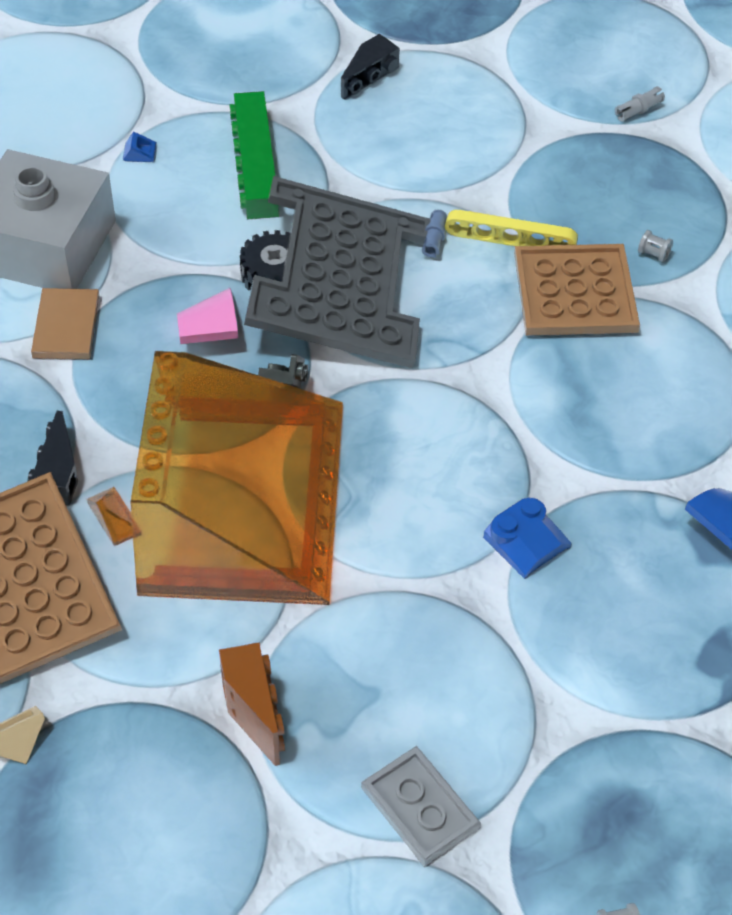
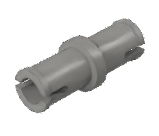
[615,86,665,122]

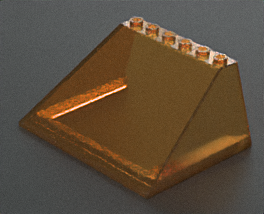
[130,351,343,605]

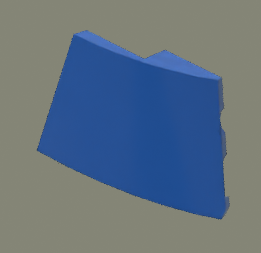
[685,488,732,550]

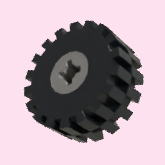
[239,230,290,291]

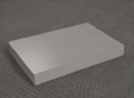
[361,746,481,867]

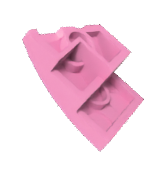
[177,288,238,344]

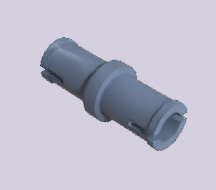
[422,209,447,258]

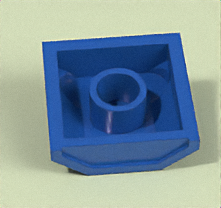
[483,497,572,579]

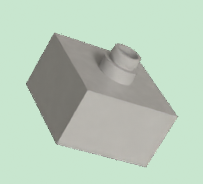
[0,149,116,289]

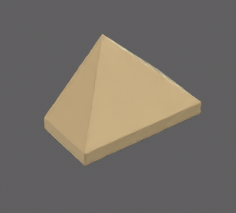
[0,706,45,764]

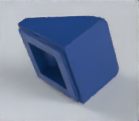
[123,131,157,162]

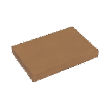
[31,288,99,359]

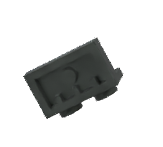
[257,354,308,388]

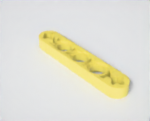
[445,210,578,246]

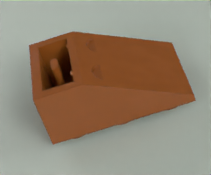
[219,642,285,766]

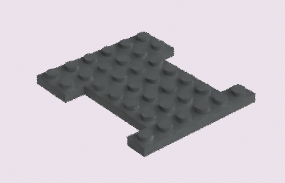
[244,176,430,368]

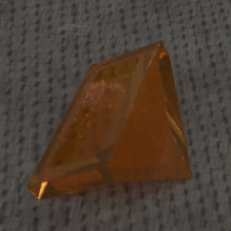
[86,487,142,546]

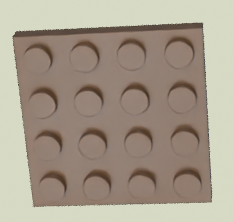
[514,244,640,336]

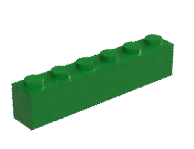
[229,91,279,220]

